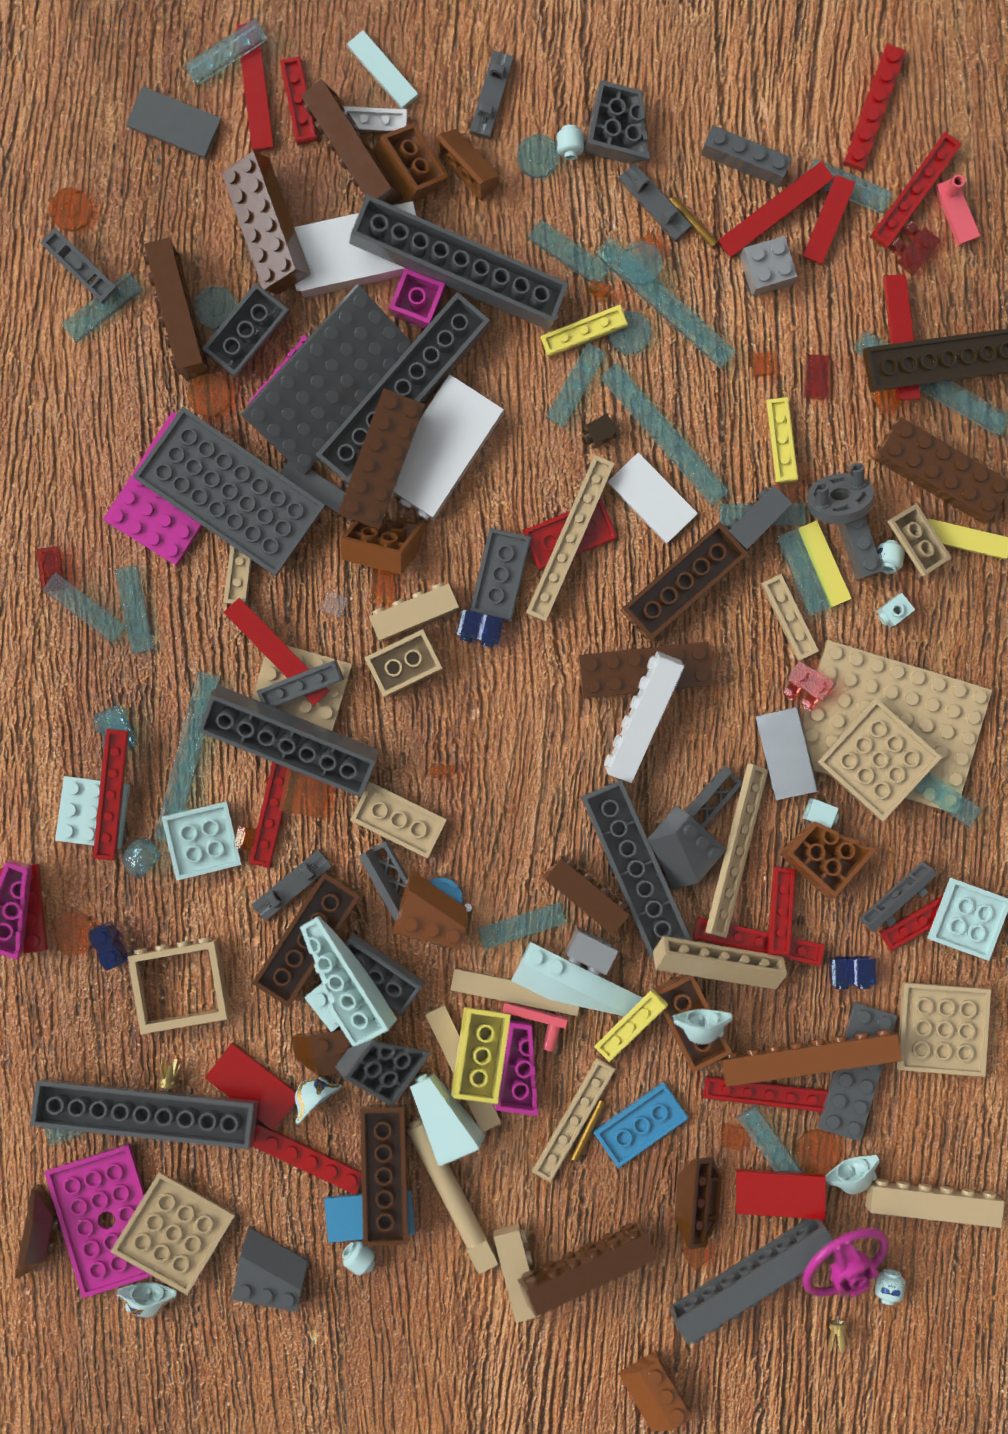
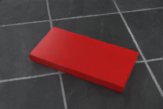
[522,498,618,571]
[205,1042,296,1131]
[736,1169,826,1220]

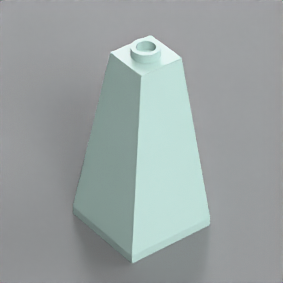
[410,1073,485,1166]

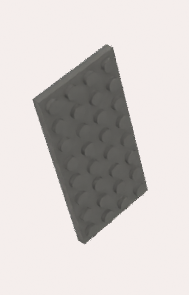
[240,285,412,475]
[133,407,326,577]

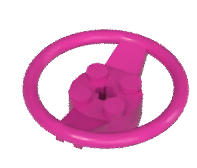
[802,1228,889,1297]

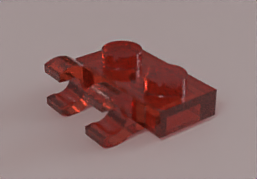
[888,221,941,275]
[783,661,836,711]

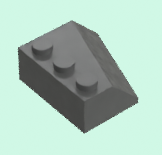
[583,80,650,163]
[648,806,726,890]
[336,1040,431,1107]
[232,1226,308,1312]

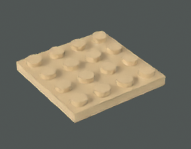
[252,645,353,731]
[816,698,942,822]
[896,982,991,1077]
[111,1171,235,1295]

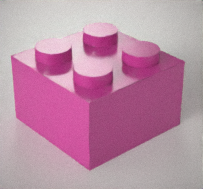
[389,268,446,329]

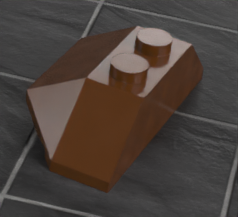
[291,1026,380,1077]
[674,1157,722,1249]
[15,1184,60,1279]

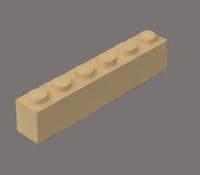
[653,936,787,990]
[865,1178,1004,1228]

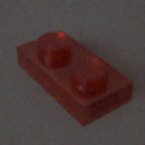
[803,354,829,400]
[36,546,66,593]

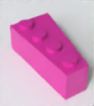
[0,859,32,960]
[492,1018,538,1116]

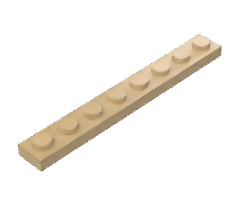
[526,455,614,622]
[705,764,768,938]

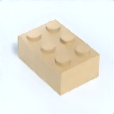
[364,629,443,698]

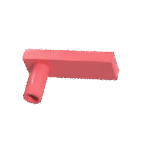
[934,174,980,246]
[502,1001,568,1052]

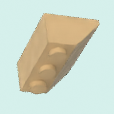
[887,503,952,577]

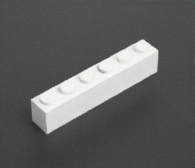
[604,651,684,783]

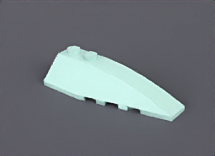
[300,916,397,1047]
[511,942,642,1016]

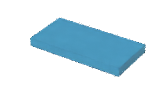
[593,1081,689,1168]
[324,1188,415,1243]

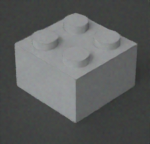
[740,236,797,297]
[565,927,618,976]

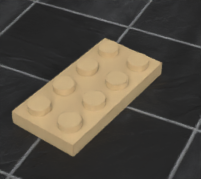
[350,781,447,859]

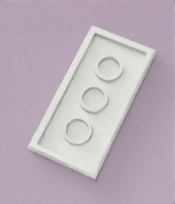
[607,452,698,544]

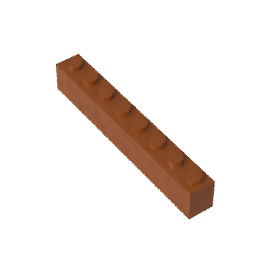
[721,1029,902,1087]

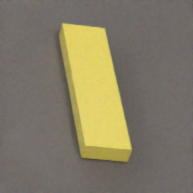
[540,304,628,358]
[766,397,798,484]
[927,518,1008,560]
[796,520,852,608]
[594,989,668,1062]

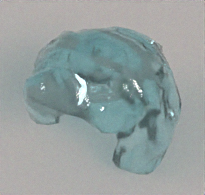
[122,837,161,879]

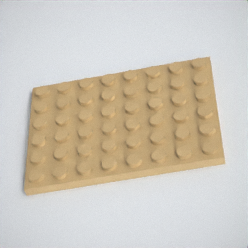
[802,640,992,814]

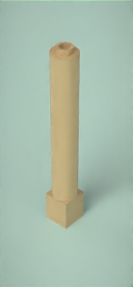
[406,1118,498,1274]

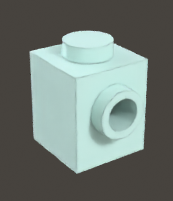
[876,593,915,627]
[802,798,839,828]

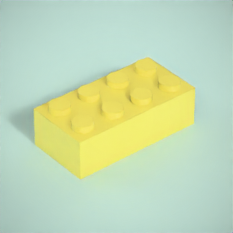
[451,1007,511,1104]

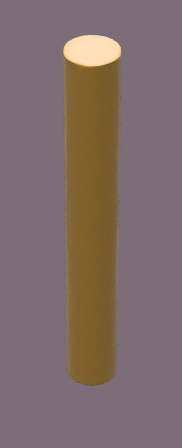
[669,196,718,248]
[571,1099,606,1162]

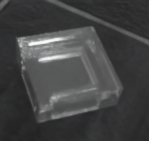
[320,590,349,619]

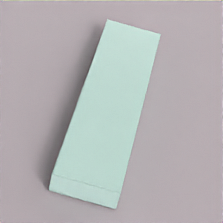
[347,30,418,109]

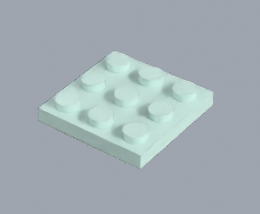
[55,776,130,849]
[162,801,241,881]
[927,877,1008,961]

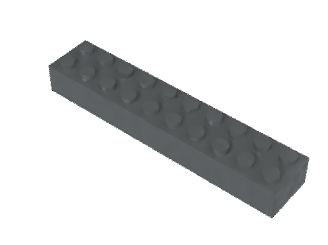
[349,195,568,330]
[316,292,490,485]
[30,1078,259,1149]

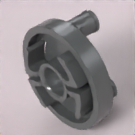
[807,463,874,524]

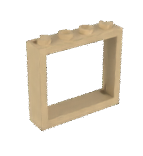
[128,937,231,1034]

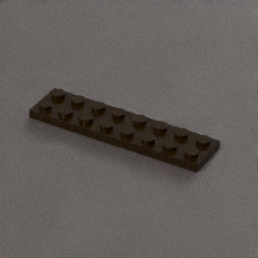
[862,328,1008,393]

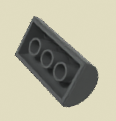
[202,283,290,378]
[345,933,425,1016]

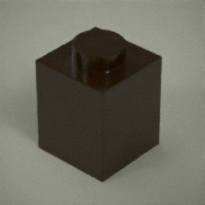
[583,413,618,449]

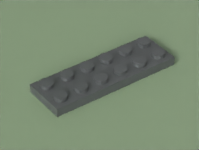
[817,1002,897,1142]

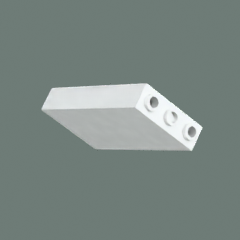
[294,201,416,298]
[391,374,504,521]

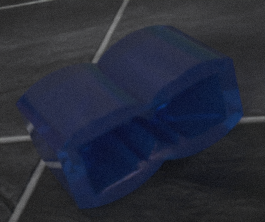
[456,609,504,648]
[89,922,128,971]
[829,956,876,990]

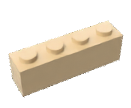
[369,582,459,642]
[494,1223,541,1323]

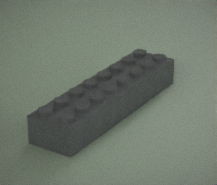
[198,685,380,797]
[580,779,692,959]
[669,1219,834,1346]

